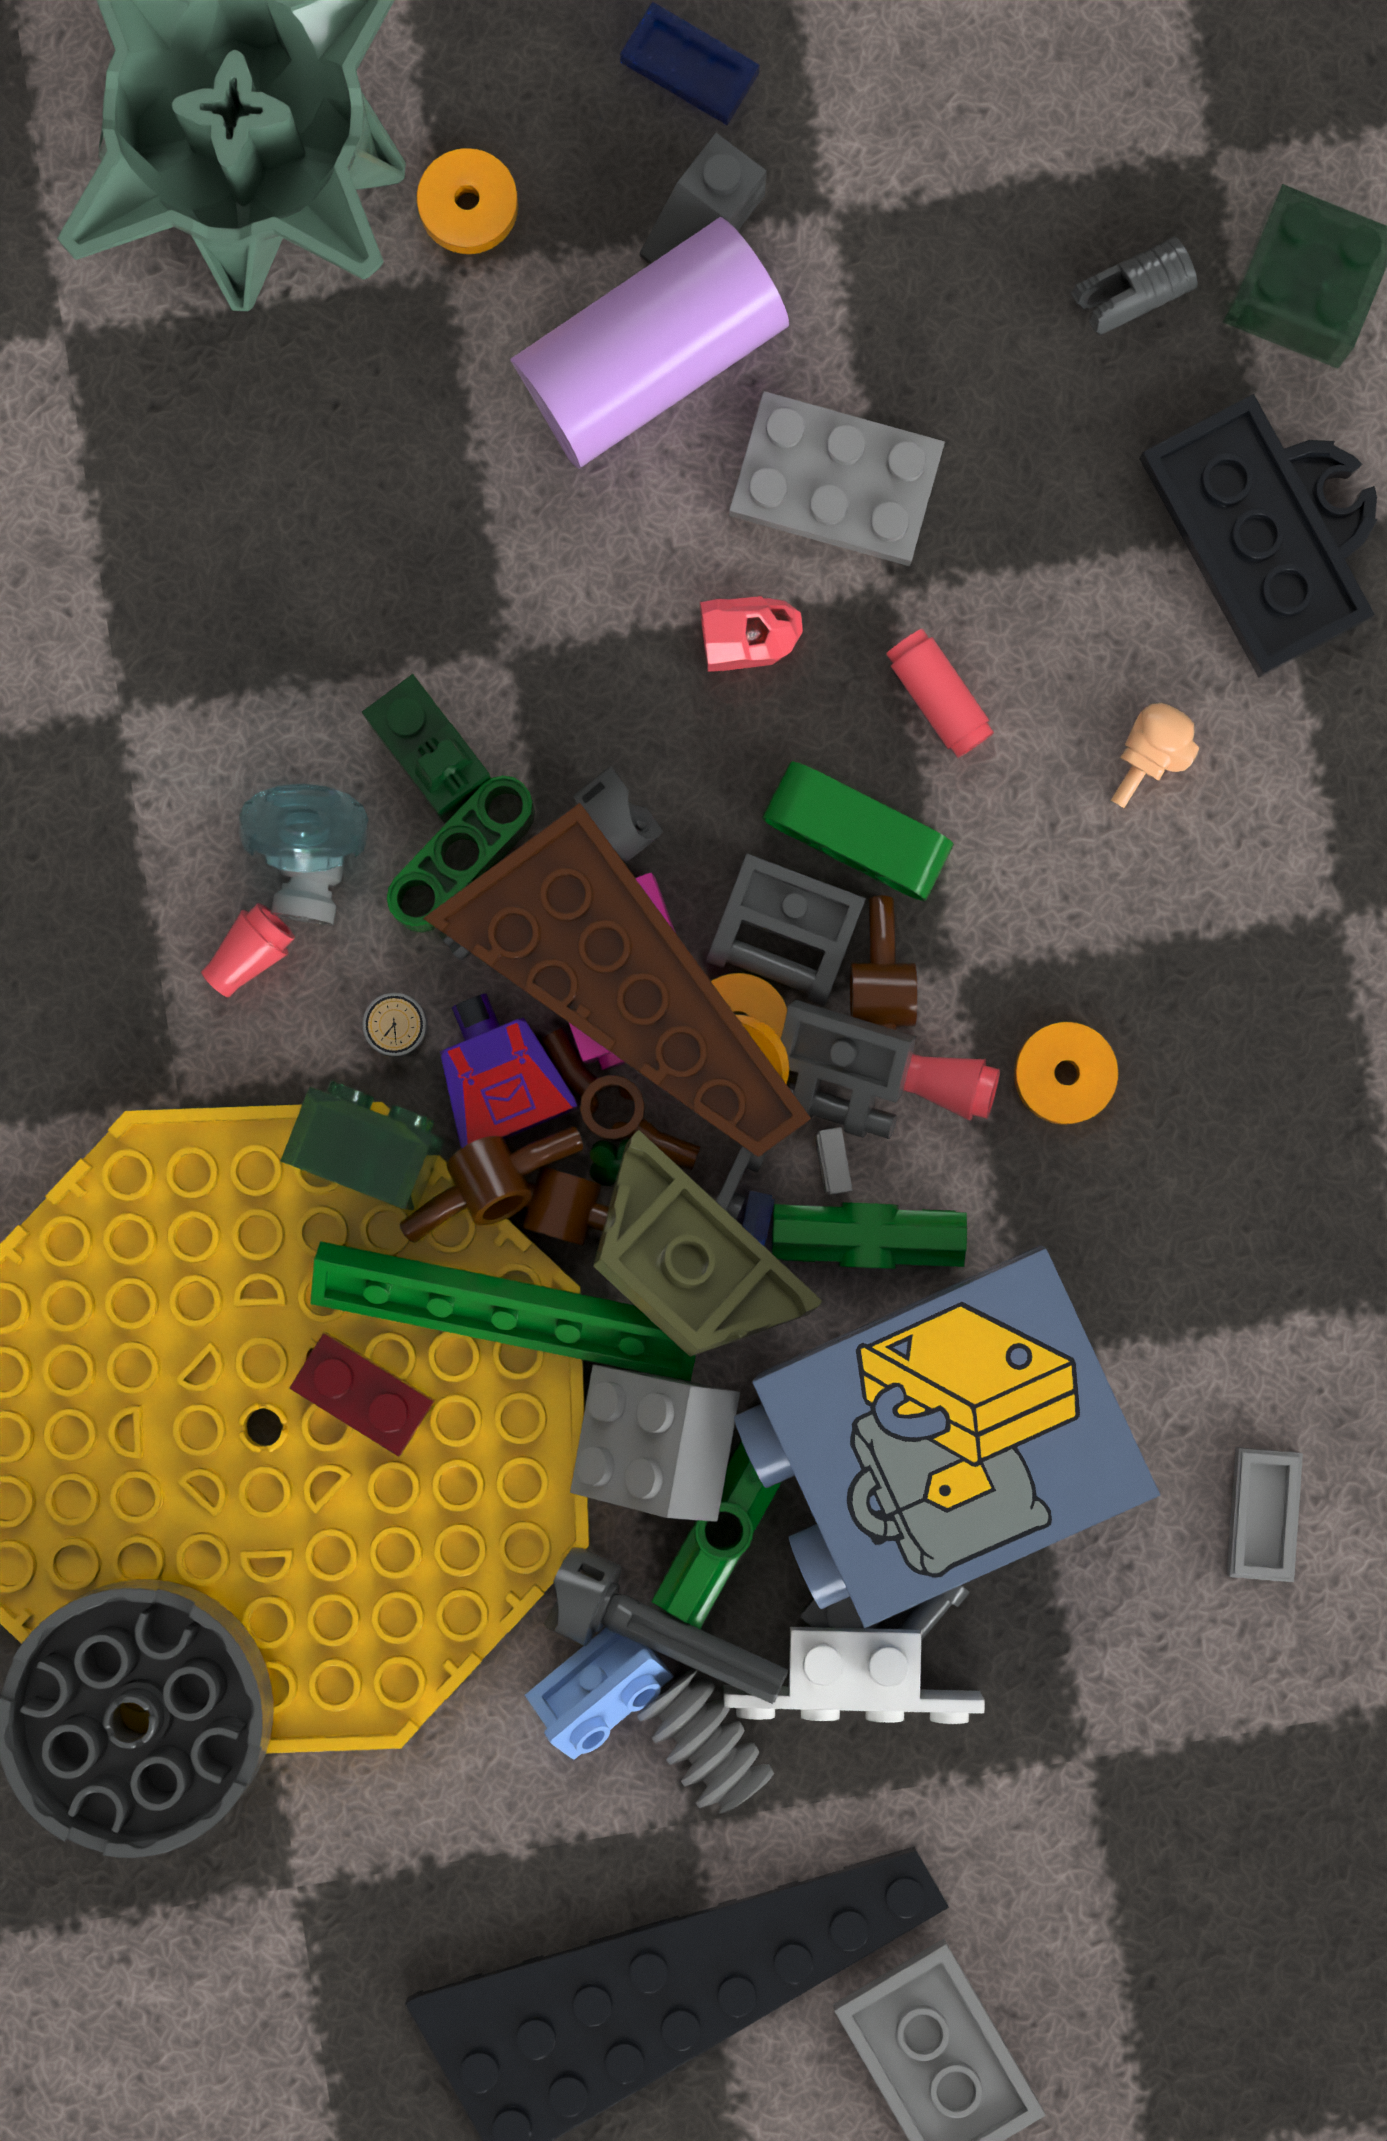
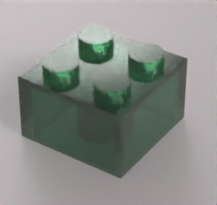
[1223,184,1387,369]
[280,1081,445,1211]

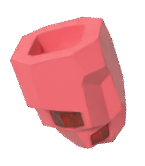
[700,596,803,672]

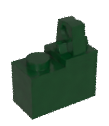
[362,674,491,824]

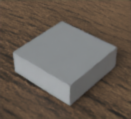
[815,1127,853,1195]

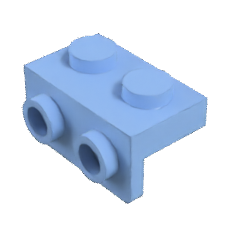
[525,1627,674,1760]

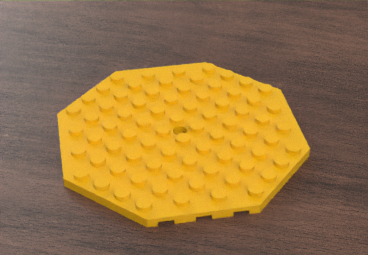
[0,1102,590,1754]

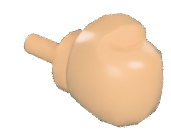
[1111,703,1199,808]

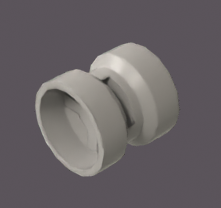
[271,850,345,926]

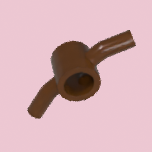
[850,895,917,1030]
[540,1028,701,1170]
[400,1126,583,1243]
[522,1166,609,1246]

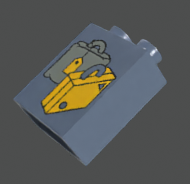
[734,1245,1161,1628]

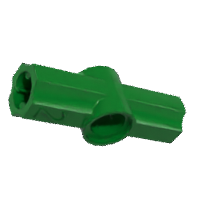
[772,1202,967,1269]
[651,1440,782,1629]

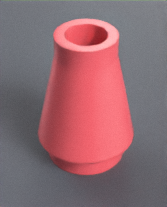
[201,903,295,998]
[903,1054,1000,1121]

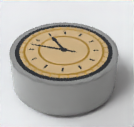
[362,993,428,1057]

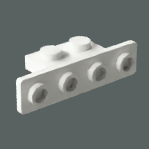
[723,1627,985,1724]

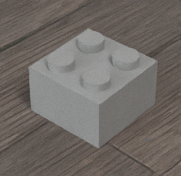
[570,1365,740,1521]

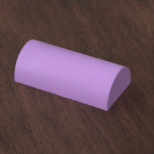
[510,217,789,469]

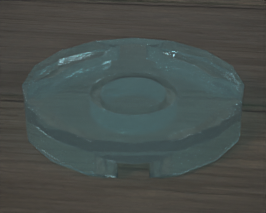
[239,784,368,873]

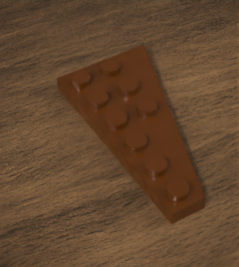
[423,803,811,1157]

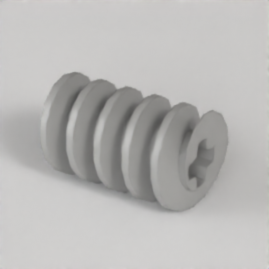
[637,1668,774,1814]

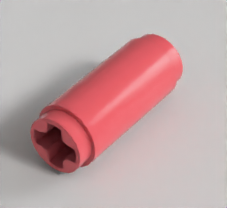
[886,628,994,758]

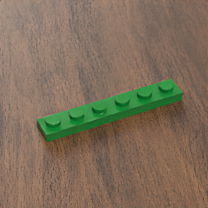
[310,1241,696,1382]

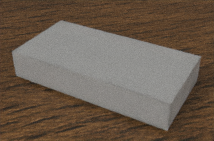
[1226,1447,1303,1582]

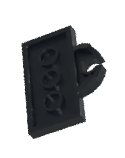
[1139,394,1378,678]

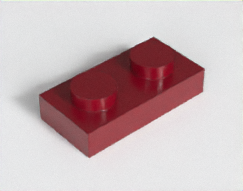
[289,1332,435,1457]

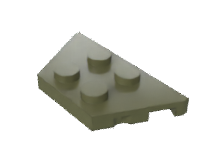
[593,1130,823,1356]

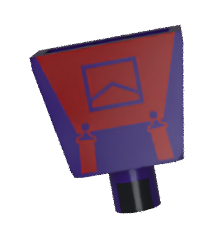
[440,993,579,1148]

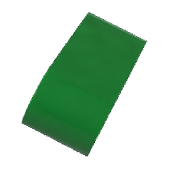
[762,761,954,901]
[387,775,535,933]

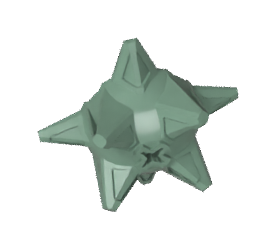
[57,0,406,311]

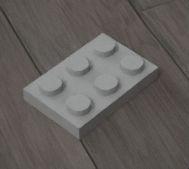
[729,391,945,566]
[833,1939,1046,2141]

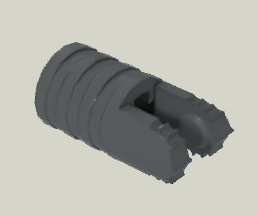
[1071,236,1198,335]

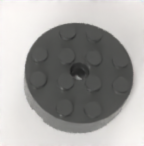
[0,1579,273,1858]

